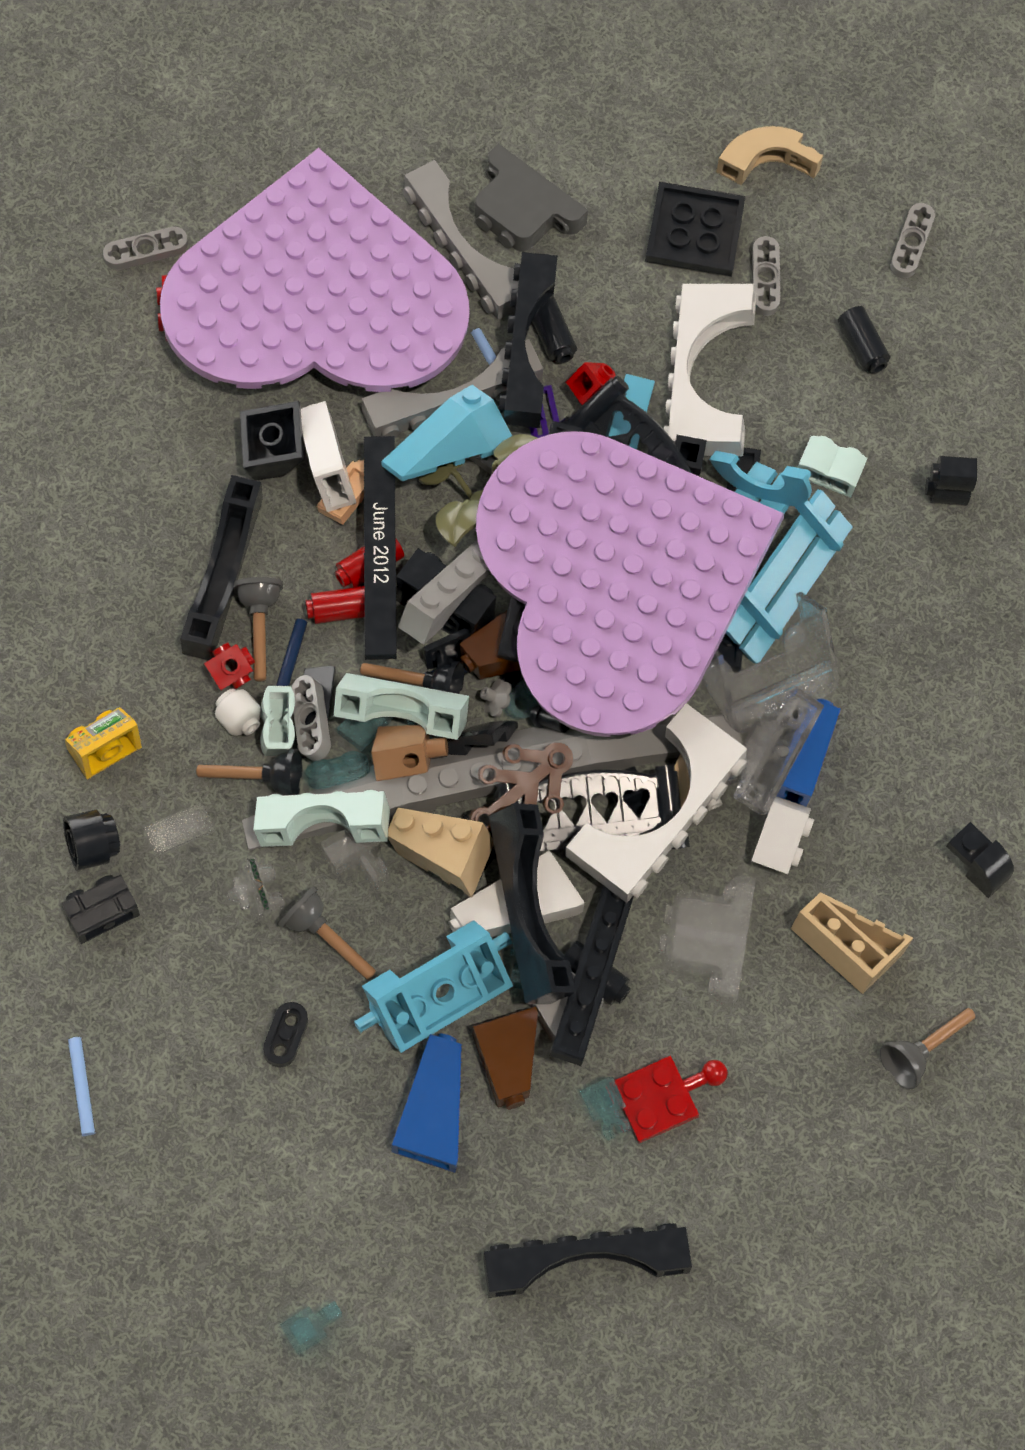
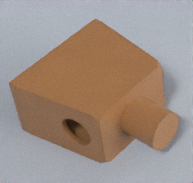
[371,725,448,781]

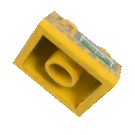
[65,707,142,779]

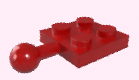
[611,1055,728,1143]

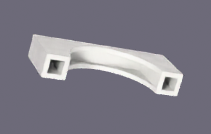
[664,284,756,456]
[566,703,747,903]

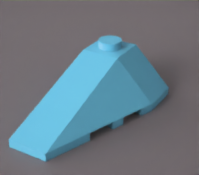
[382,385,512,481]

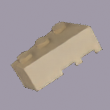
[388,807,494,897]
[791,892,913,994]

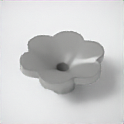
[480,679,511,717]

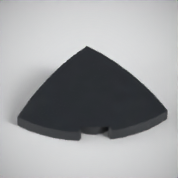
[447,720,518,755]

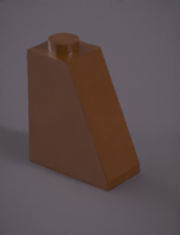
[459,610,521,679]
[472,1007,538,1109]

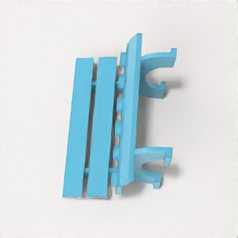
[709,450,853,665]

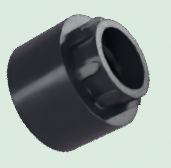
[63,809,120,871]

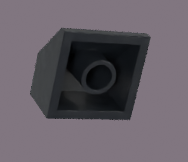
[240,401,304,480]

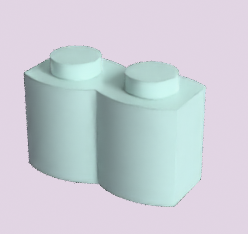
[797,435,867,497]
[260,686,295,756]

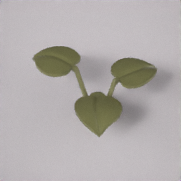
[417,434,538,547]

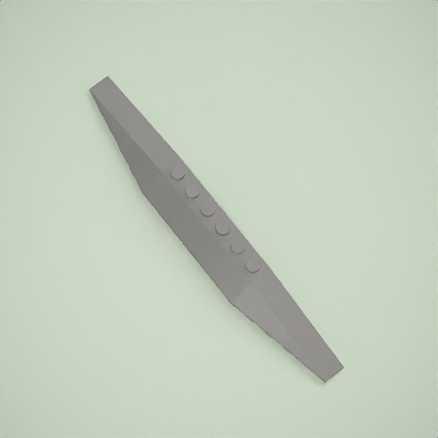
[242,714,742,850]

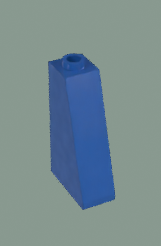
[772,698,841,807]
[392,1033,462,1173]

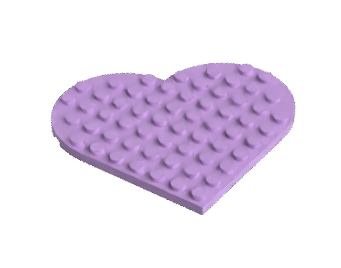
[160,148,470,392]
[476,431,784,737]

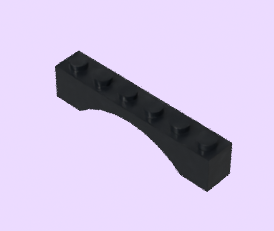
[499,252,558,428]
[180,475,263,660]
[489,803,576,1004]
[483,1223,692,1298]

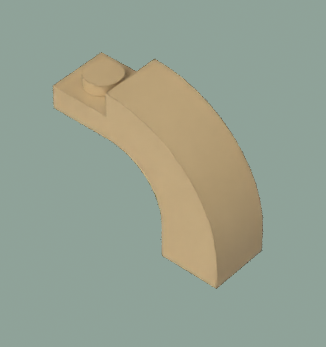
[716,126,823,185]

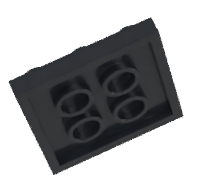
[645,181,746,277]

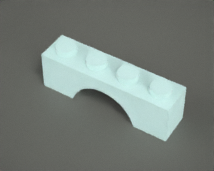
[334,673,469,740]
[253,790,390,847]

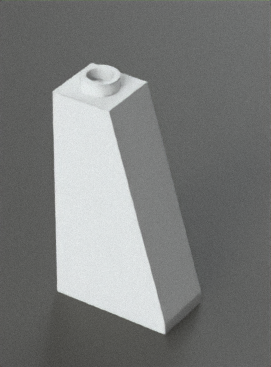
[301,401,356,512]
[448,850,585,938]

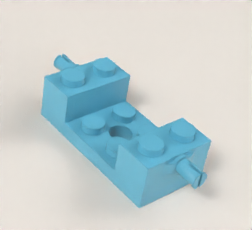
[354,920,513,1053]

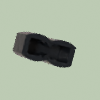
[925,456,977,506]

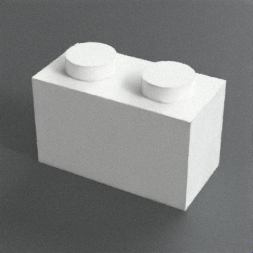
[752,796,814,874]

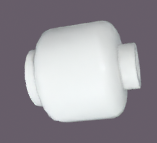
[215,688,261,736]

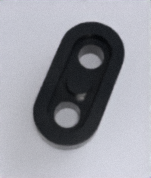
[263,1002,308,1068]

